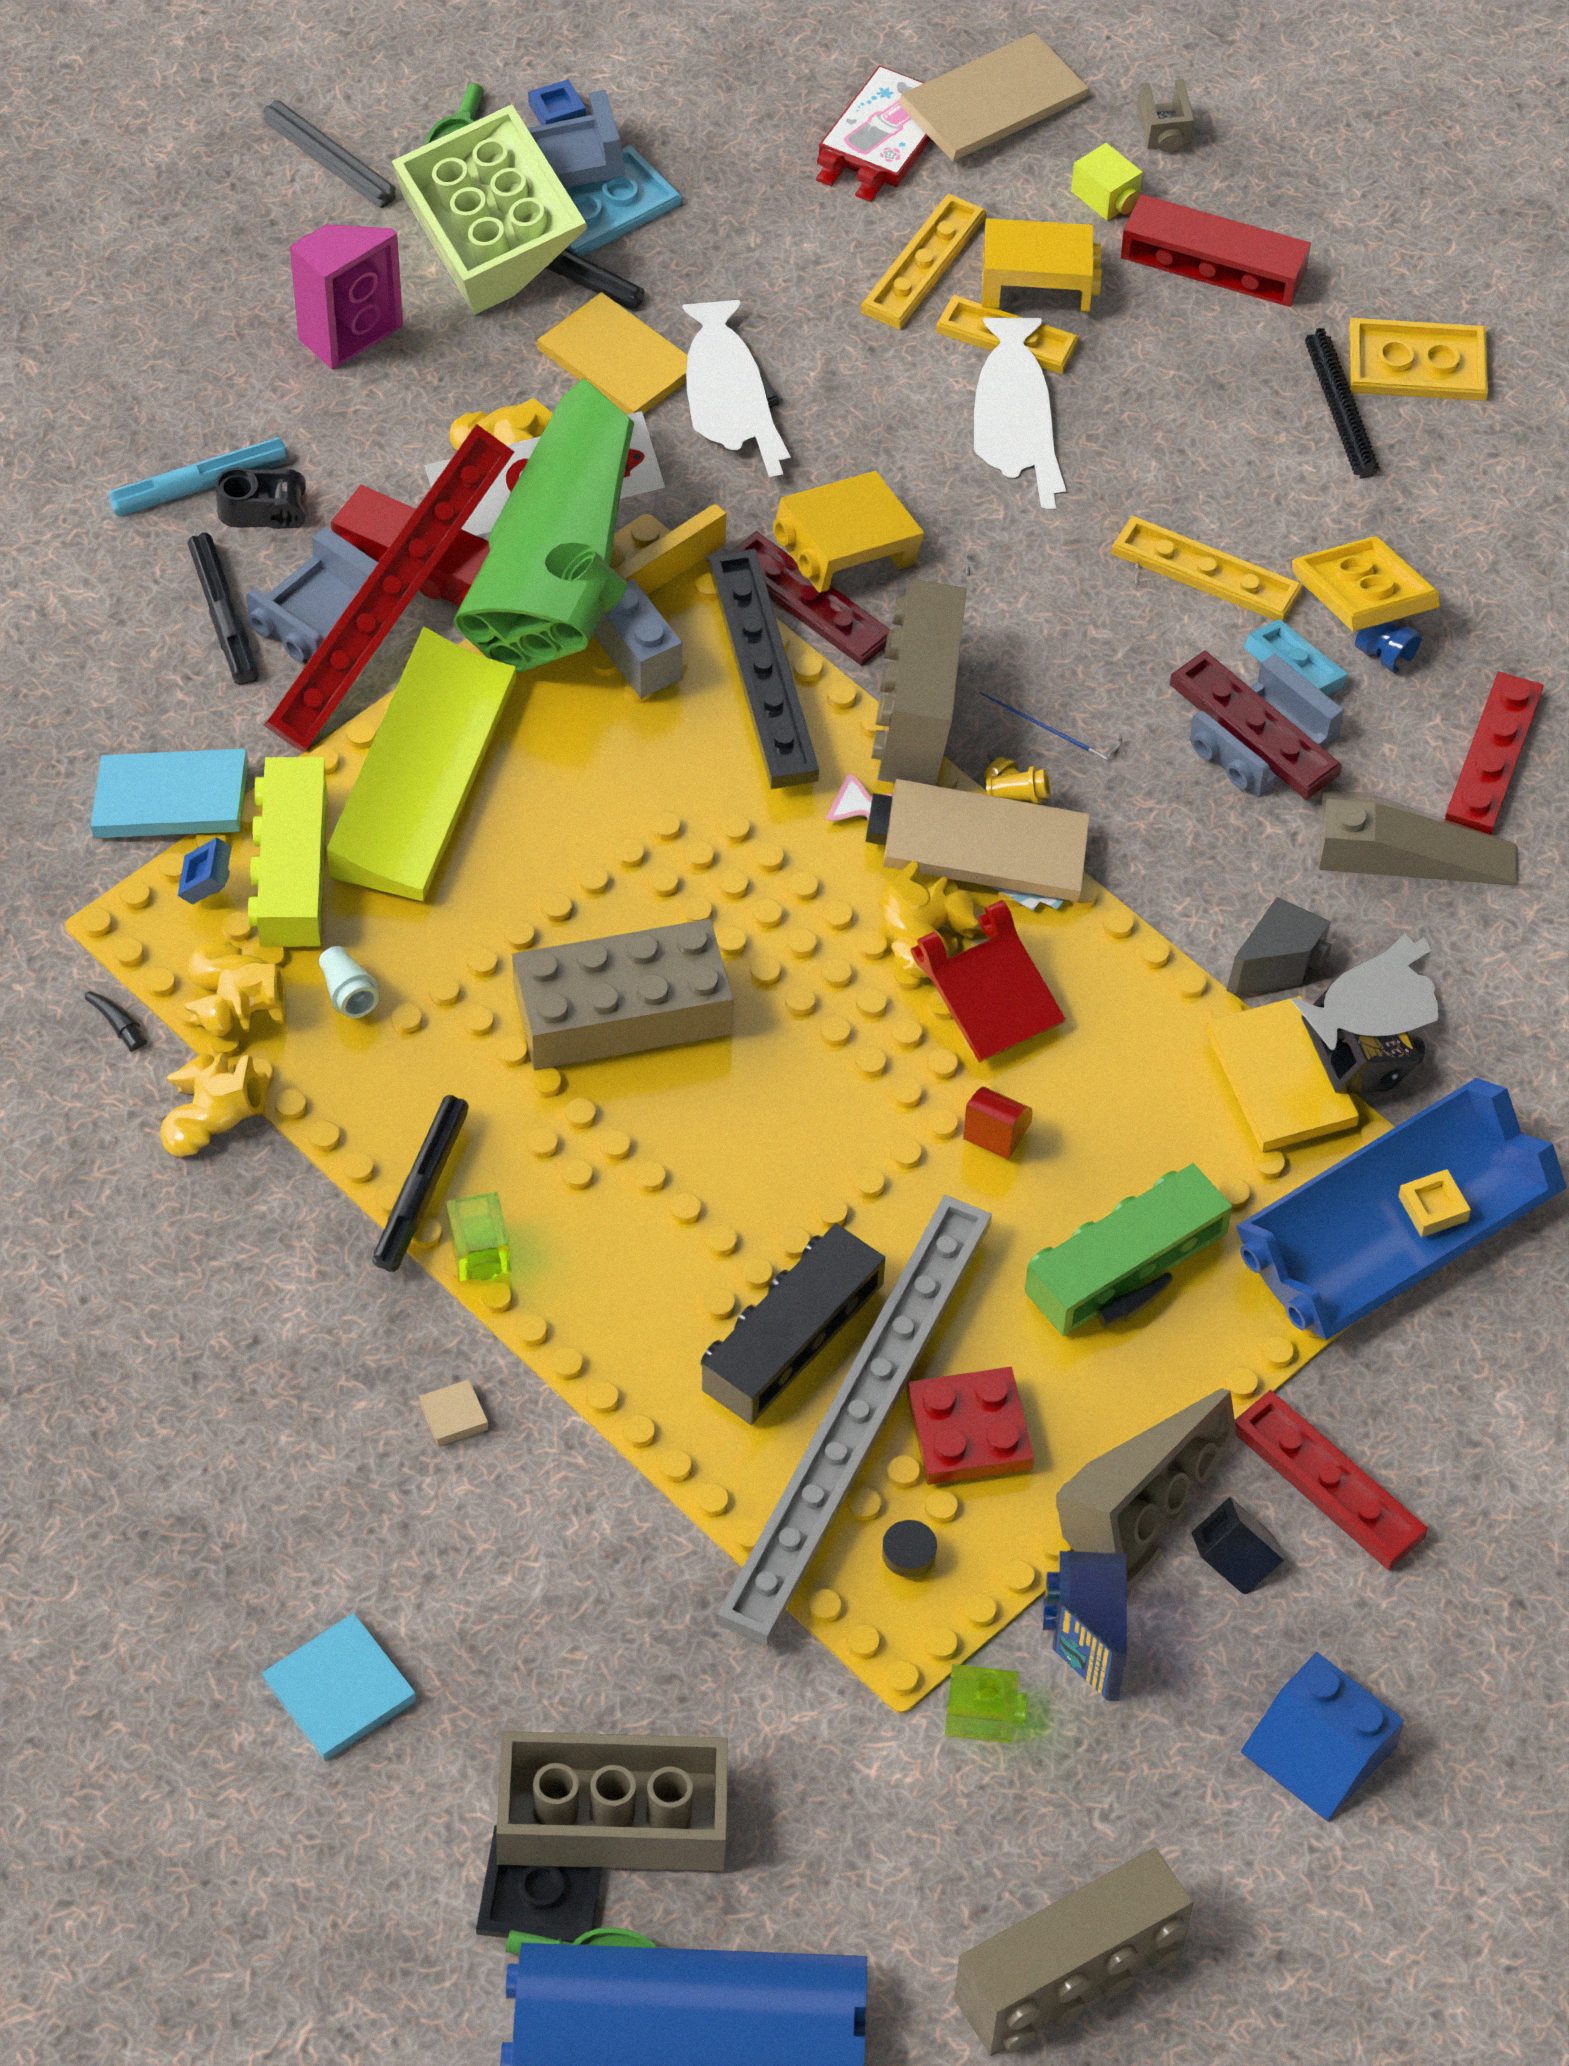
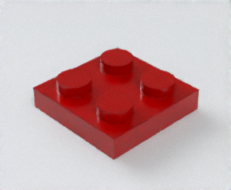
[906,1366,1034,1485]

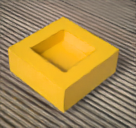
[1398,1169,1471,1238]

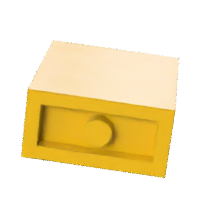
[981,218,1102,312]
[773,470,924,593]

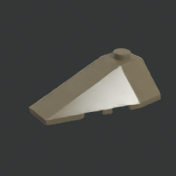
[1319,790,1516,886]
[1056,1388,1236,1598]

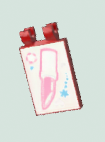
[816,65,931,202]

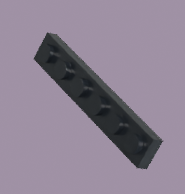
[709,549,819,789]

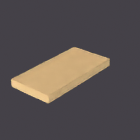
[899,32,1089,161]
[883,779,1090,902]

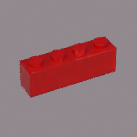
[1120,194,1311,307]
[331,485,490,608]

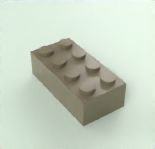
[871,578,967,786]
[512,918,733,1070]
[496,1731,728,1871]
[954,1847,1194,2056]

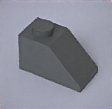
[1226,897,1332,995]

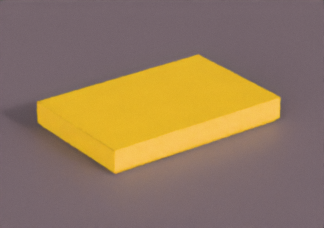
[537,292,688,415]
[1349,318,1488,401]
[1292,536,1440,632]
[1206,996,1359,1152]

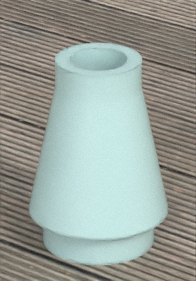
[319,946,379,1018]

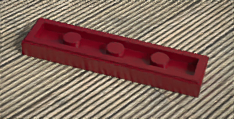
[729,531,892,666]
[1169,650,1342,800]

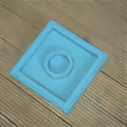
[261,1612,417,1762]

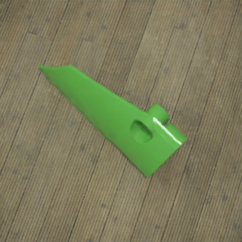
[454,378,634,673]

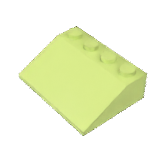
[392,104,587,315]

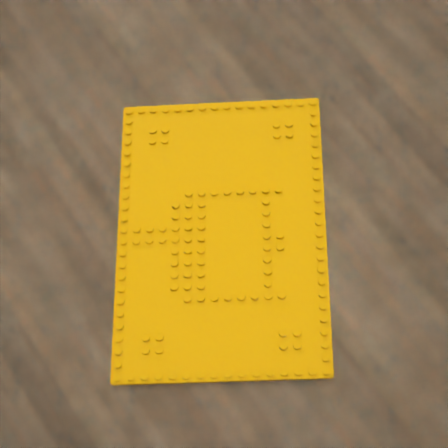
[65,514,1395,1714]

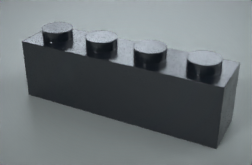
[700,1223,886,1426]

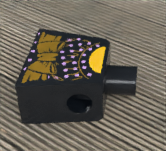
[1301,987,1425,1094]

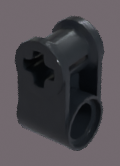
[216,468,306,529]

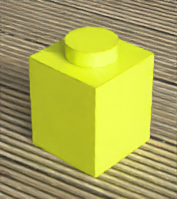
[1071,143,1143,221]

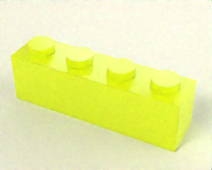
[248,757,327,947]

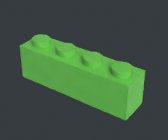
[1025,1163,1233,1336]

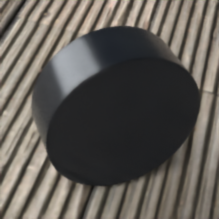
[882,1520,937,1577]

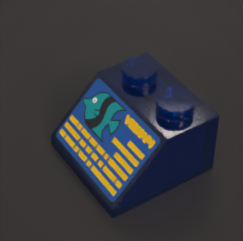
[1042,1551,1127,1701]

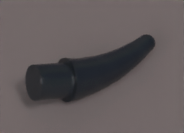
[84,991,148,1052]
[1096,1272,1173,1328]

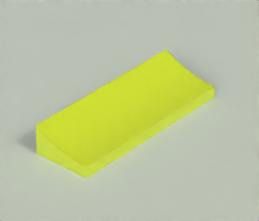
[327,626,517,902]

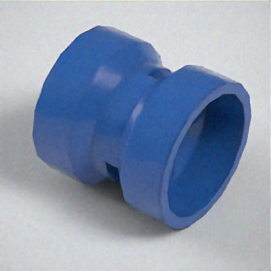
[1355,620,1422,674]

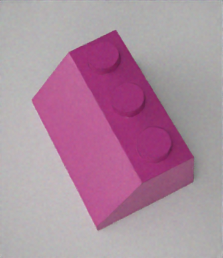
[290,224,403,370]

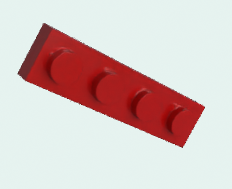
[1445,671,1544,835]
[1235,1389,1428,1571]

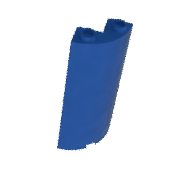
[1236,1078,1567,1340]
[500,1943,867,2066]

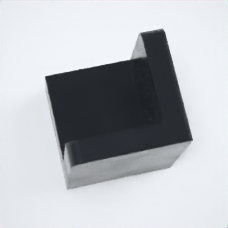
[1191,1497,1284,1594]

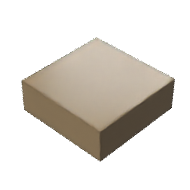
[419,1379,488,1447]

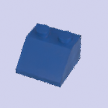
[1241,1652,1404,1822]

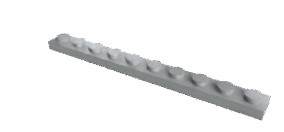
[717,1194,992,1646]

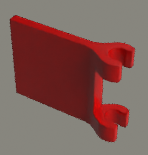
[910,900,1066,1063]

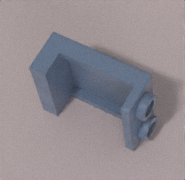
[527,90,626,188]
[246,527,378,661]
[1190,653,1344,797]

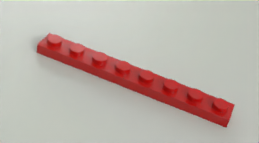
[263,424,515,752]

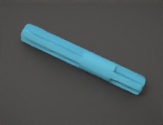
[109,437,288,516]

